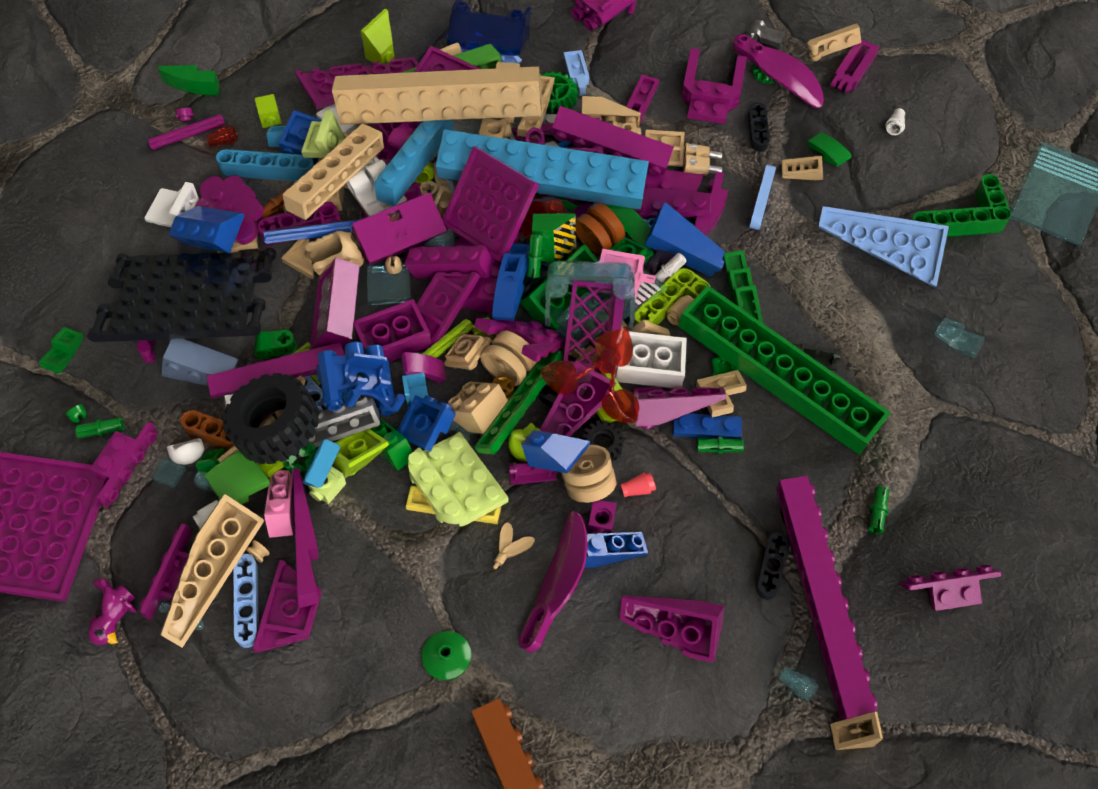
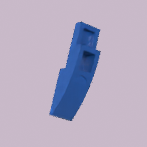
[492,243,530,321]

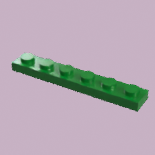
[474,351,564,455]

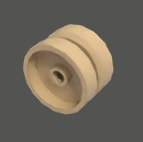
[480,331,537,386]
[561,445,616,503]

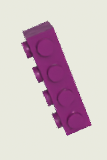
[404,245,495,279]

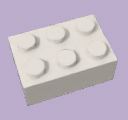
[615,331,687,388]

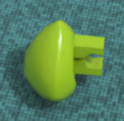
[508,423,540,462]

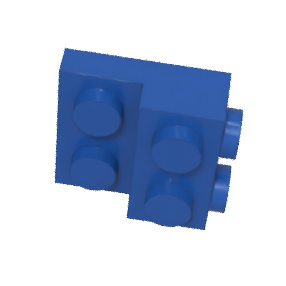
[279,110,322,163]
[397,395,456,452]

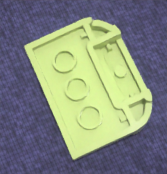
[408,432,508,527]

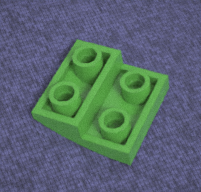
[205,451,270,505]

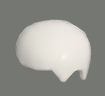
[167,438,204,465]

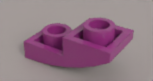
[402,352,446,384]

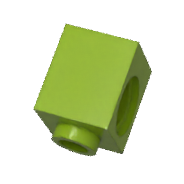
[255,94,282,128]

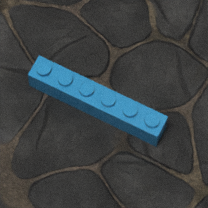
[374,120,453,206]

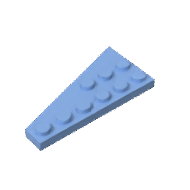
[819,206,949,288]

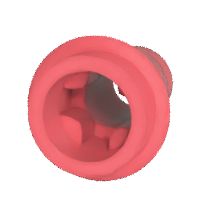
[620,472,656,497]

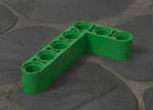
[911,174,1011,237]

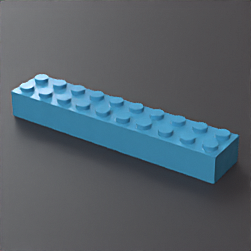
[436,129,649,210]

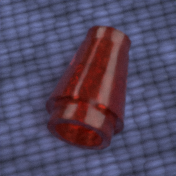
[206,125,238,147]

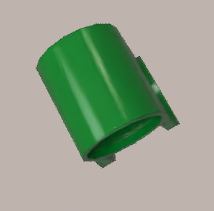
[254,330,298,360]

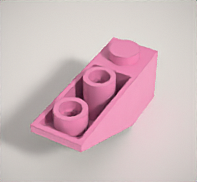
[264,470,295,538]

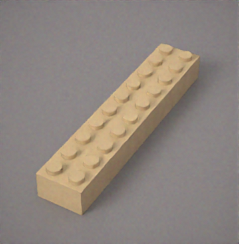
[332,67,542,125]

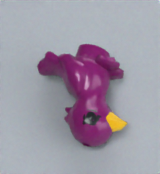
[88,578,138,645]

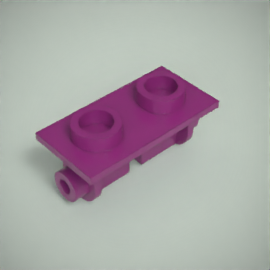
[509,462,557,485]

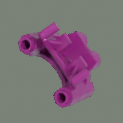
[568,0,637,31]

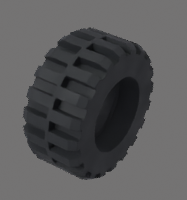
[223,373,319,464]

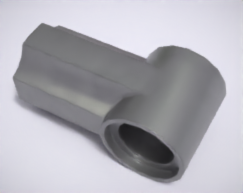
[746,20,785,49]

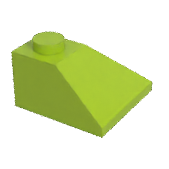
[361,9,395,64]
[332,429,389,478]

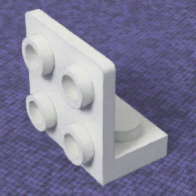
[145,182,199,227]

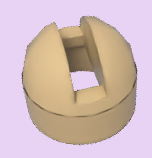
[385,256,402,274]

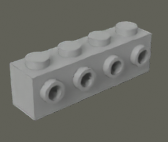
[308,395,380,447]

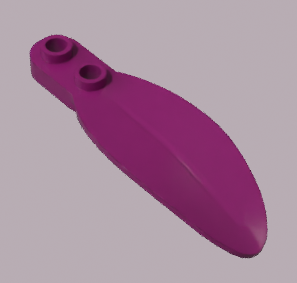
[733,34,824,108]
[518,511,587,653]

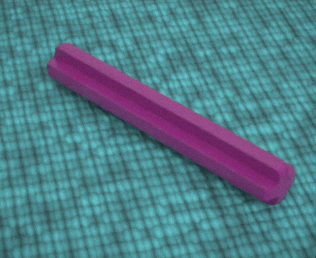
[148,114,225,150]

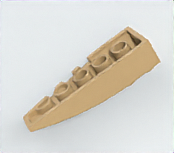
[160,494,264,647]

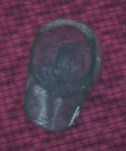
[424,230,459,247]

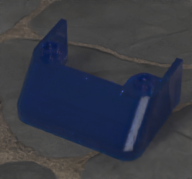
[447,0,531,56]

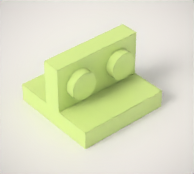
[301,110,345,158]

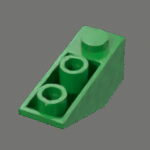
[370,418,413,471]

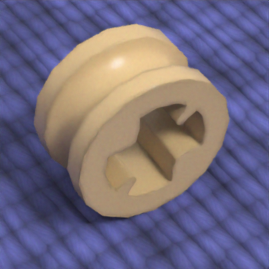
[420,181,438,200]
[246,540,270,563]

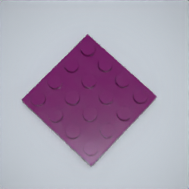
[442,146,540,262]

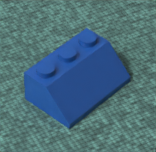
[168,206,245,253]

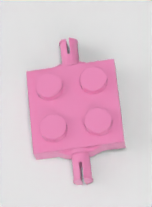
[583,249,656,299]

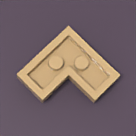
[696,370,747,417]

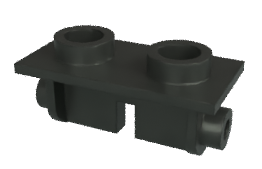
[795,343,841,371]

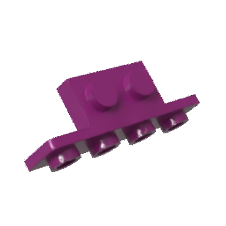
[90,422,158,508]
[140,524,192,620]
[900,565,1001,611]

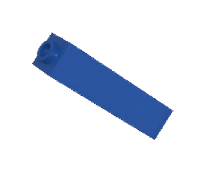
[644,202,725,277]

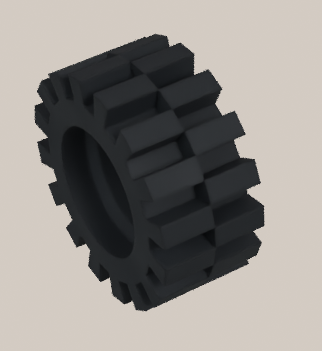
[582,421,623,463]

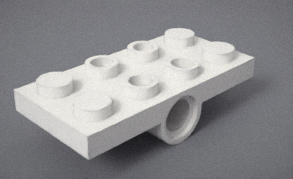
[345,156,407,217]

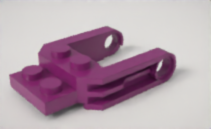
[682,48,747,124]

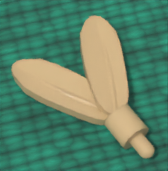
[493,523,535,569]

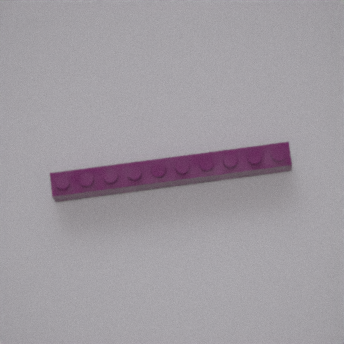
[776,476,878,721]

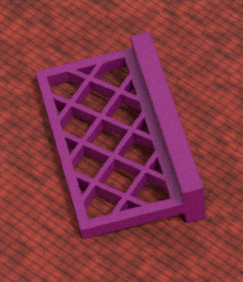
[563,280,626,374]

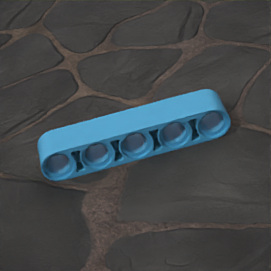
[216,149,314,181]

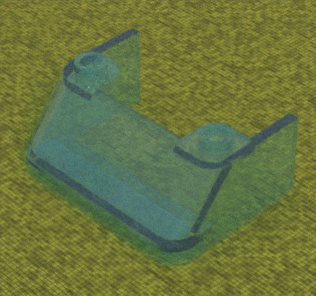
[545,261,635,329]

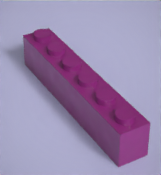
[551,106,674,175]

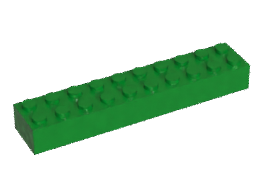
[678,285,891,455]

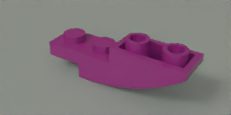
[692,172,729,236]

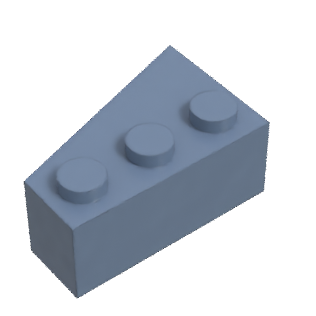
[161,339,238,386]

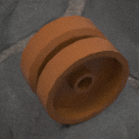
[576,202,625,257]

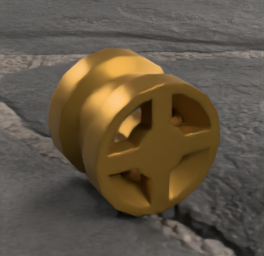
[493,376,514,400]

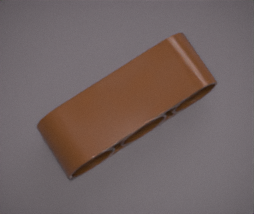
[180,410,234,451]

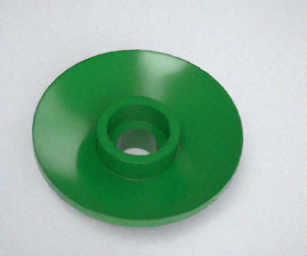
[422,631,471,680]

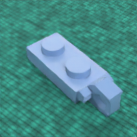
[563,50,589,96]

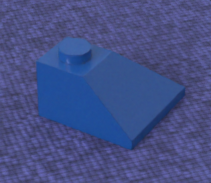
[521,430,591,473]

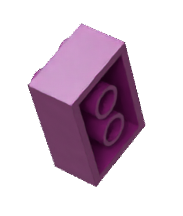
[353,299,432,362]

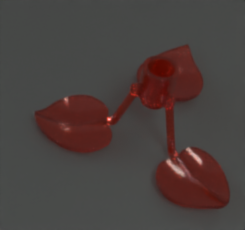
[541,326,640,423]

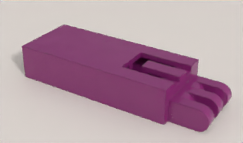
[830,39,879,94]

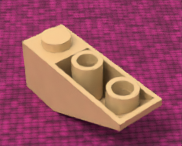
[582,96,641,127]

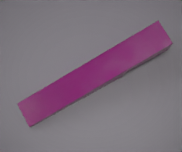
[206,342,344,398]
[293,468,319,608]

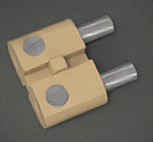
[683,143,722,176]

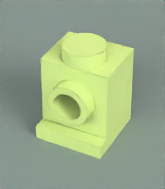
[308,467,346,504]

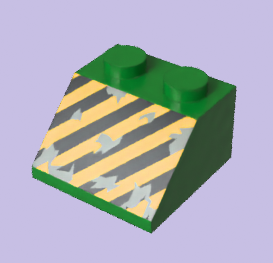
[532,214,576,263]

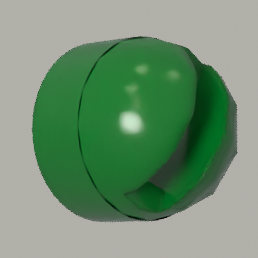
[65,404,87,423]

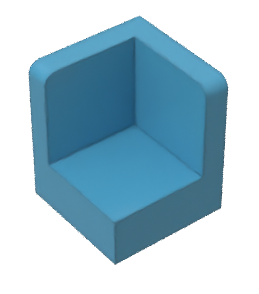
[402,373,428,408]

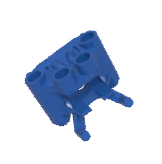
[316,342,405,416]

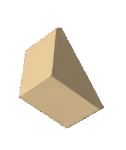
[830,712,883,750]

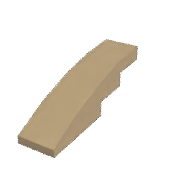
[517,76,555,139]

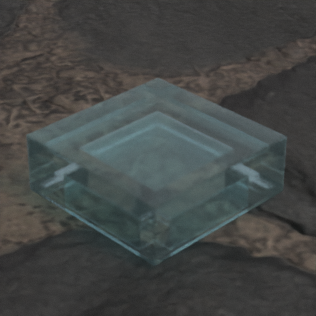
[152,458,186,489]

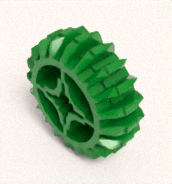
[540,71,578,114]

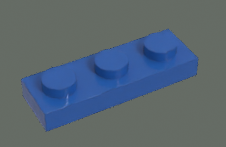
[673,413,742,439]

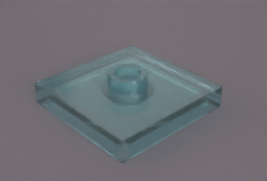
[367,264,411,305]

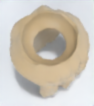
[305,231,364,276]

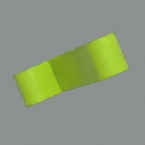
[633,268,710,327]

